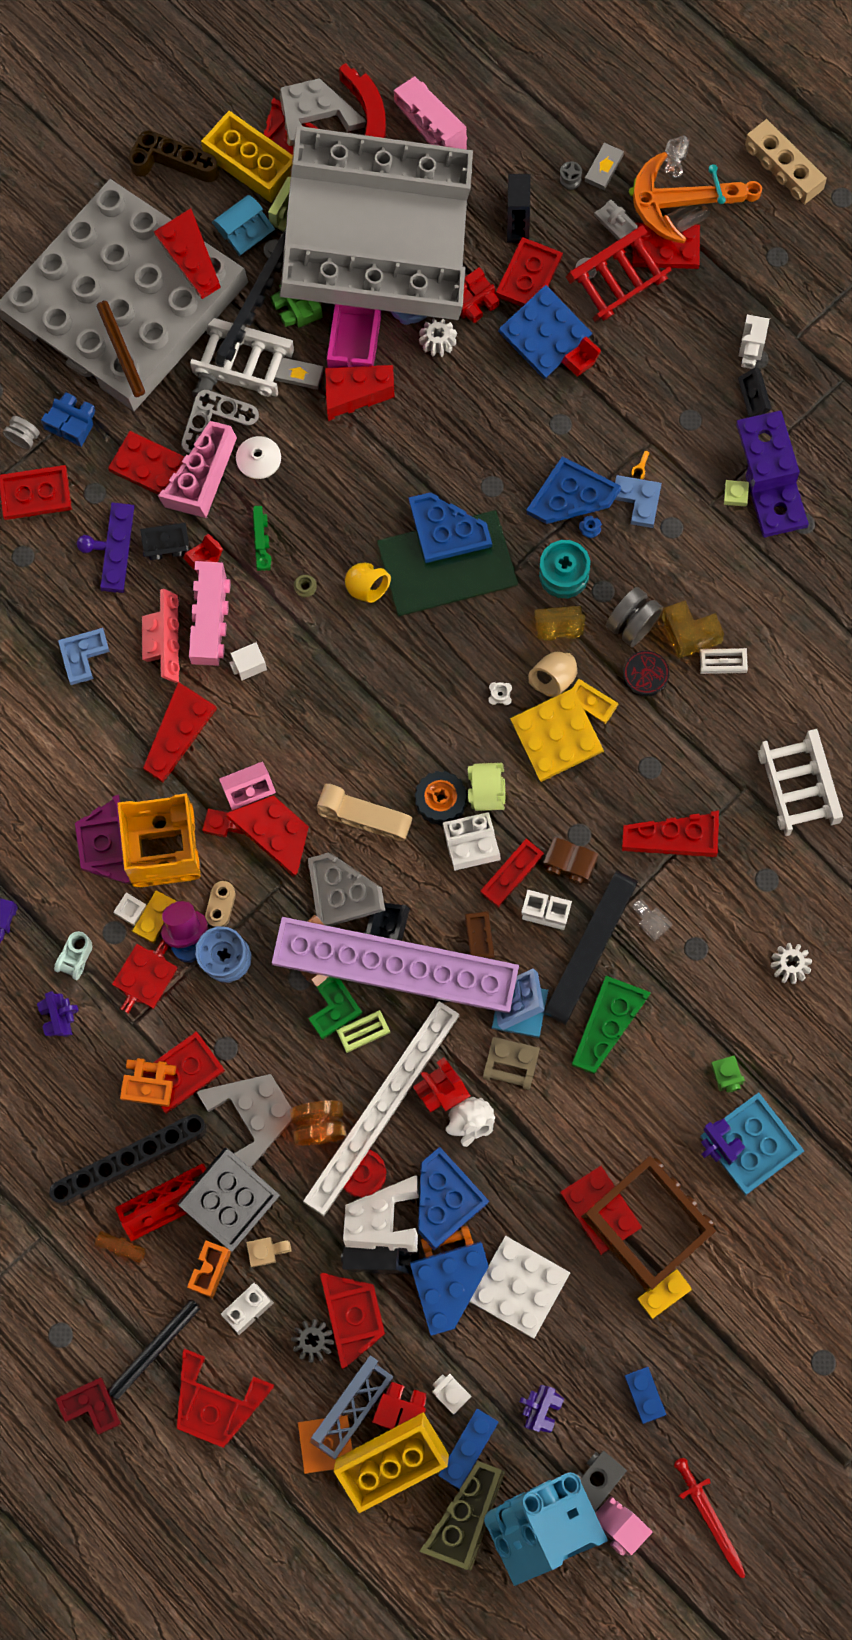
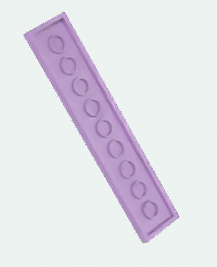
[272,917,519,1013]

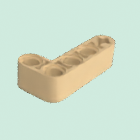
[317,784,413,841]

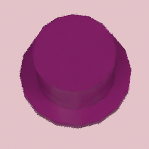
[161,901,208,948]

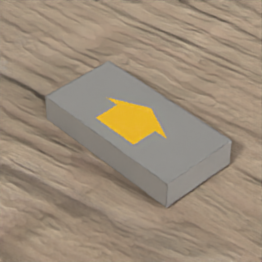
[585,143,624,190]
[274,358,324,390]

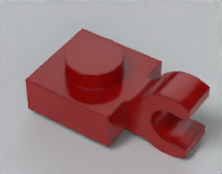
[202,808,244,838]

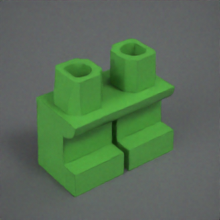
[270,285,323,328]

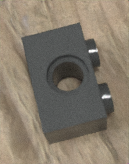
[577,1450,627,1511]

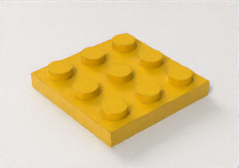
[510,688,604,782]

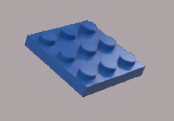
[498,285,592,380]

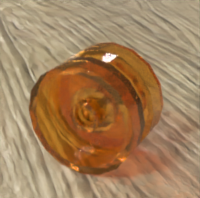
[289,1100,347,1146]

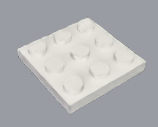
[469,1236,570,1339]

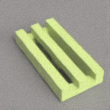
[336,1010,390,1053]

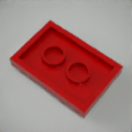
[632,223,700,269]
[496,237,563,307]
[108,431,185,495]
[0,465,72,520]
[143,1031,225,1114]
[560,1166,642,1255]

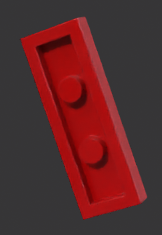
[480,839,544,908]

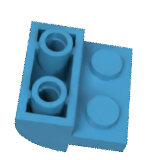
[212,195,275,256]

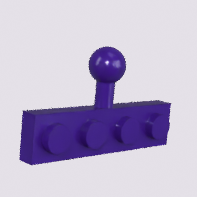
[77,502,135,593]

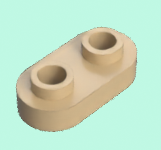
[205,881,236,928]

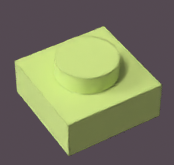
[724,480,749,506]

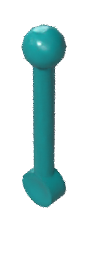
[708,164,726,204]

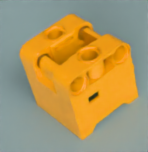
[117,793,201,887]

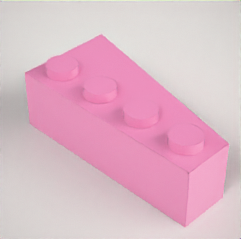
[394,76,467,150]

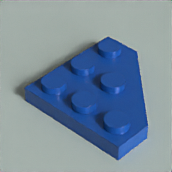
[526,456,621,524]
[409,492,492,563]
[418,1147,489,1251]
[410,1241,489,1335]

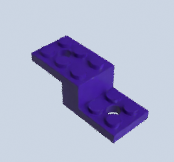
[736,410,809,538]

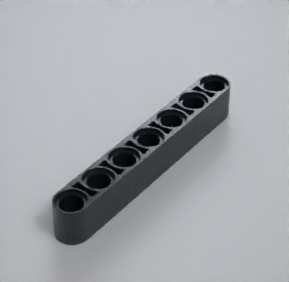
[544,871,638,1025]
[49,1114,207,1206]

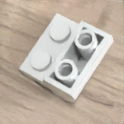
[443,812,501,871]

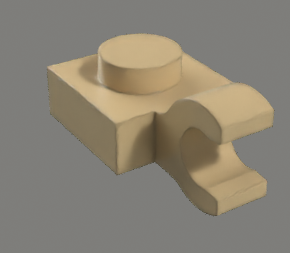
[247,1237,292,1267]

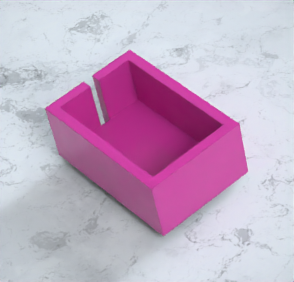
[327,304,381,368]

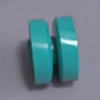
[539,540,590,599]

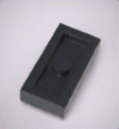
[738,368,772,417]

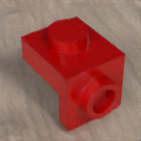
[562,337,601,377]
[183,534,223,573]

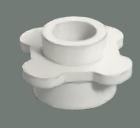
[489,682,512,706]

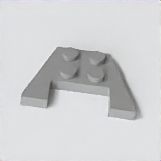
[279,78,366,146]
[197,1074,296,1169]

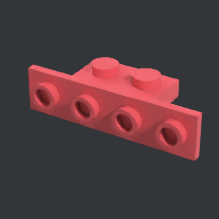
[142,589,180,683]

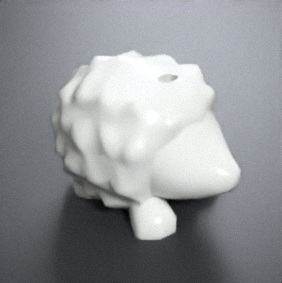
[446,1096,495,1147]

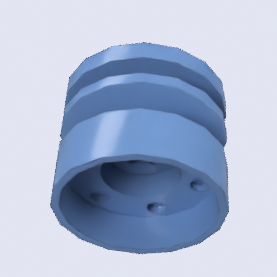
[195,926,252,982]

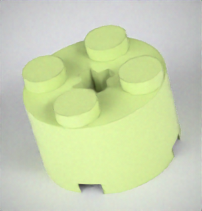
[468,763,506,811]

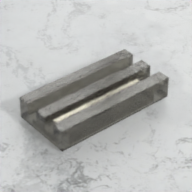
[663,204,711,232]

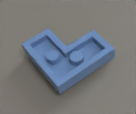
[615,475,662,528]
[58,628,110,685]
[496,969,544,1030]

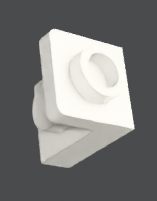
[432,1374,471,1415]

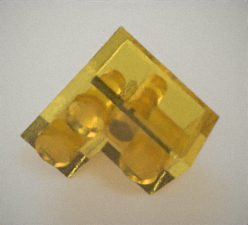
[662,601,724,658]

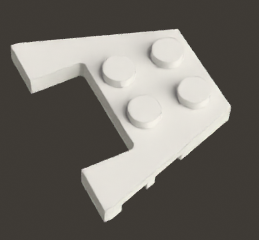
[343,1176,420,1252]

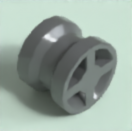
[560,161,582,190]

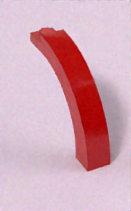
[339,63,386,138]

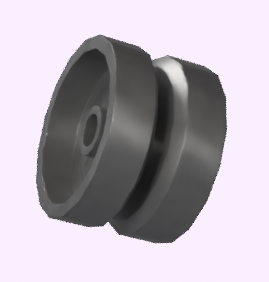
[606,587,663,647]

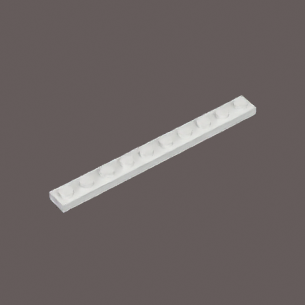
[303,1001,459,1216]

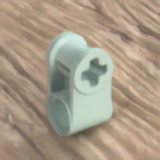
[54,931,93,980]

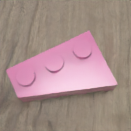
[595,1496,653,1556]

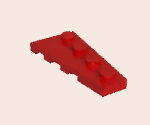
[143,682,217,783]

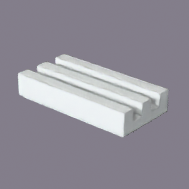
[699,648,748,674]

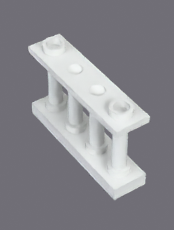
[190,318,294,397]
[758,729,843,836]

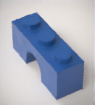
[438,1409,499,1489]

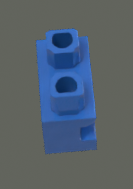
[41,392,95,447]

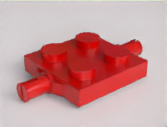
[112,939,178,1014]

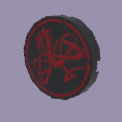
[623,650,670,697]

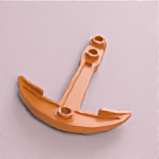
[633,152,762,243]

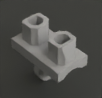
[594,200,638,240]

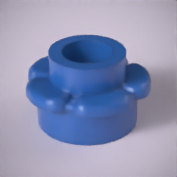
[579,516,602,538]

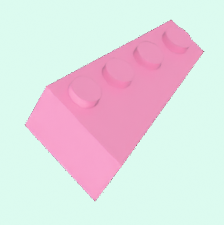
[158,421,237,518]
[189,561,230,666]

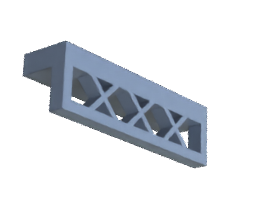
[310,1356,393,1460]

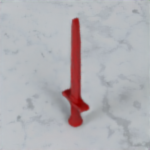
[674,1458,745,1578]

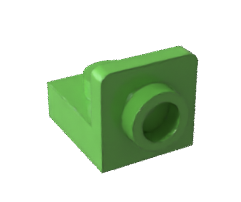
[711,1055,745,1093]

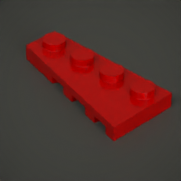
[154,208,221,299]
[622,810,719,857]

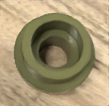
[294,575,317,598]

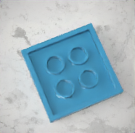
[700,1092,804,1196]

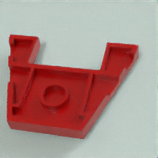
[177,1349,275,1448]

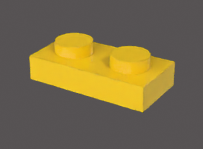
[573,679,618,724]
[132,890,177,944]
[637,1269,692,1319]

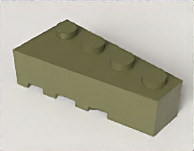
[419,1461,505,1571]

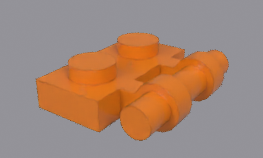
[120,1058,176,1107]

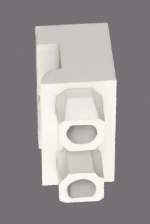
[739,315,769,369]
[522,890,572,930]
[221,1283,274,1335]

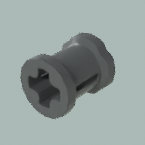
[192,372,218,402]

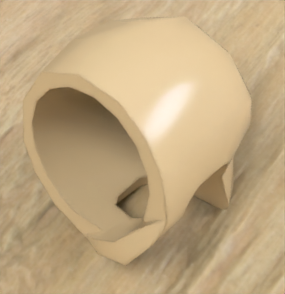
[528,652,578,697]

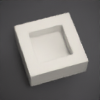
[113,893,147,926]

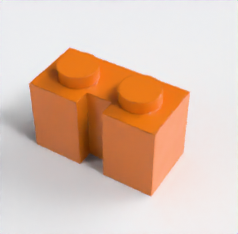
[187,1241,231,1299]

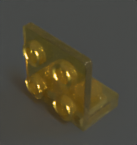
[535,606,585,641]

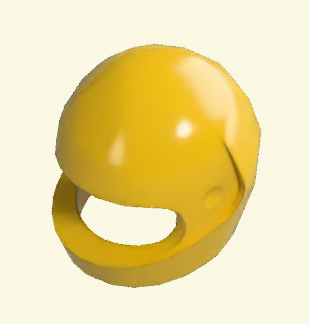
[345,563,391,603]

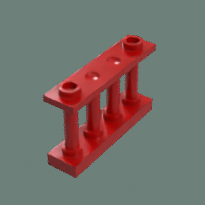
[566,225,672,322]

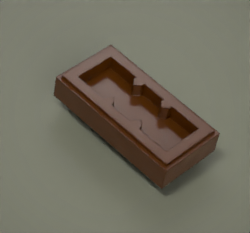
[465,911,495,960]

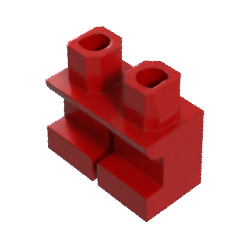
[460,267,499,323]
[413,1057,470,1113]
[372,1382,427,1430]

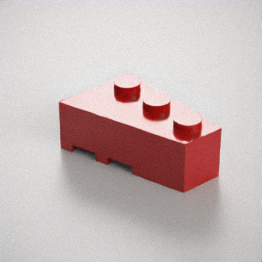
[325,365,395,421]

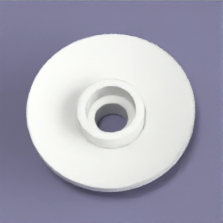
[236,436,281,479]

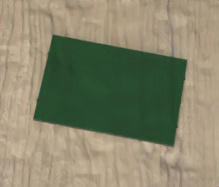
[377,510,518,617]

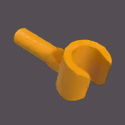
[631,451,649,480]

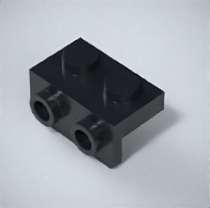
[140,522,190,560]
[364,902,410,941]

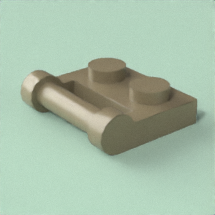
[483,1037,540,1090]

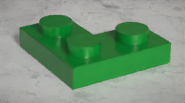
[309,977,362,1040]

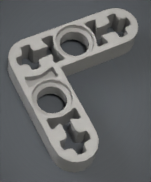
[181,390,259,454]

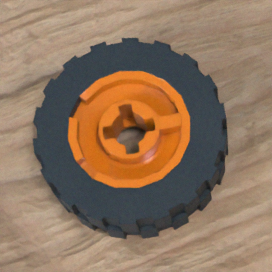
[415,771,467,826]

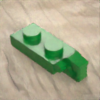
[253,506,271,571]

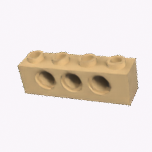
[745,119,827,205]

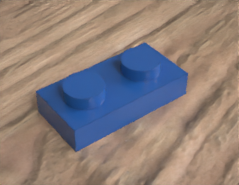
[624,1367,666,1424]

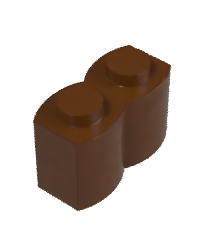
[543,837,598,885]

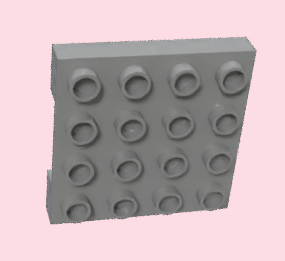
[280,126,473,320]
[0,179,248,411]

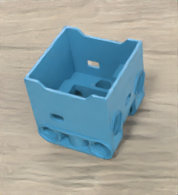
[484,1472,608,1586]

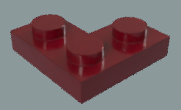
[55,1377,122,1435]

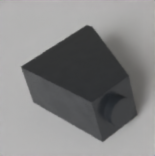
[507,174,531,243]
[341,1244,419,1276]

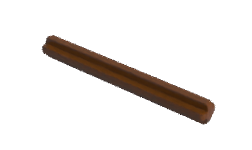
[96,300,145,397]

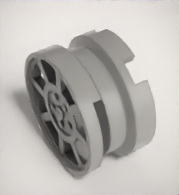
[3,416,40,449]

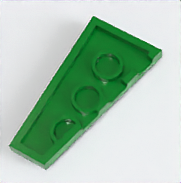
[572,976,651,1074]

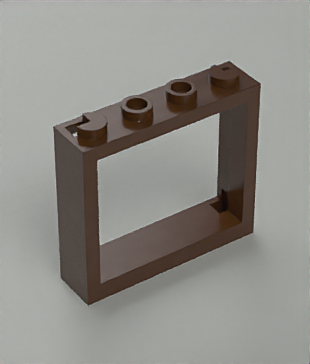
[581,1155,716,1292]

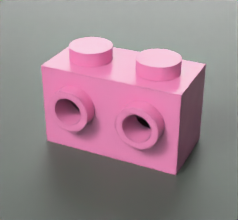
[219,761,276,810]

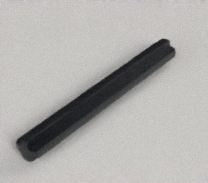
[107,1299,200,1400]

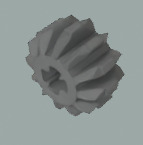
[291,1319,334,1363]

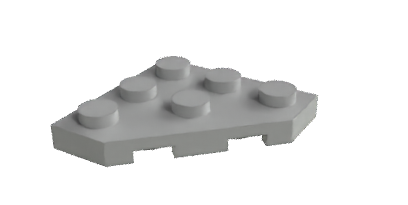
[308,853,385,926]

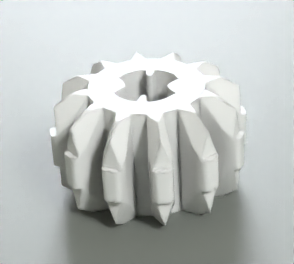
[419,318,457,357]
[770,943,812,984]

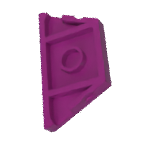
[75,795,132,884]

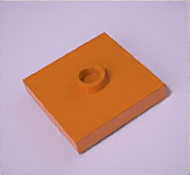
[298,1415,353,1474]

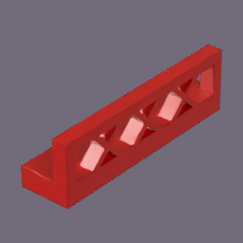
[115,1163,206,1242]

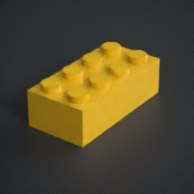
[201,111,293,202]
[334,1412,449,1513]

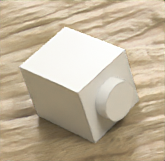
[229,643,267,680]

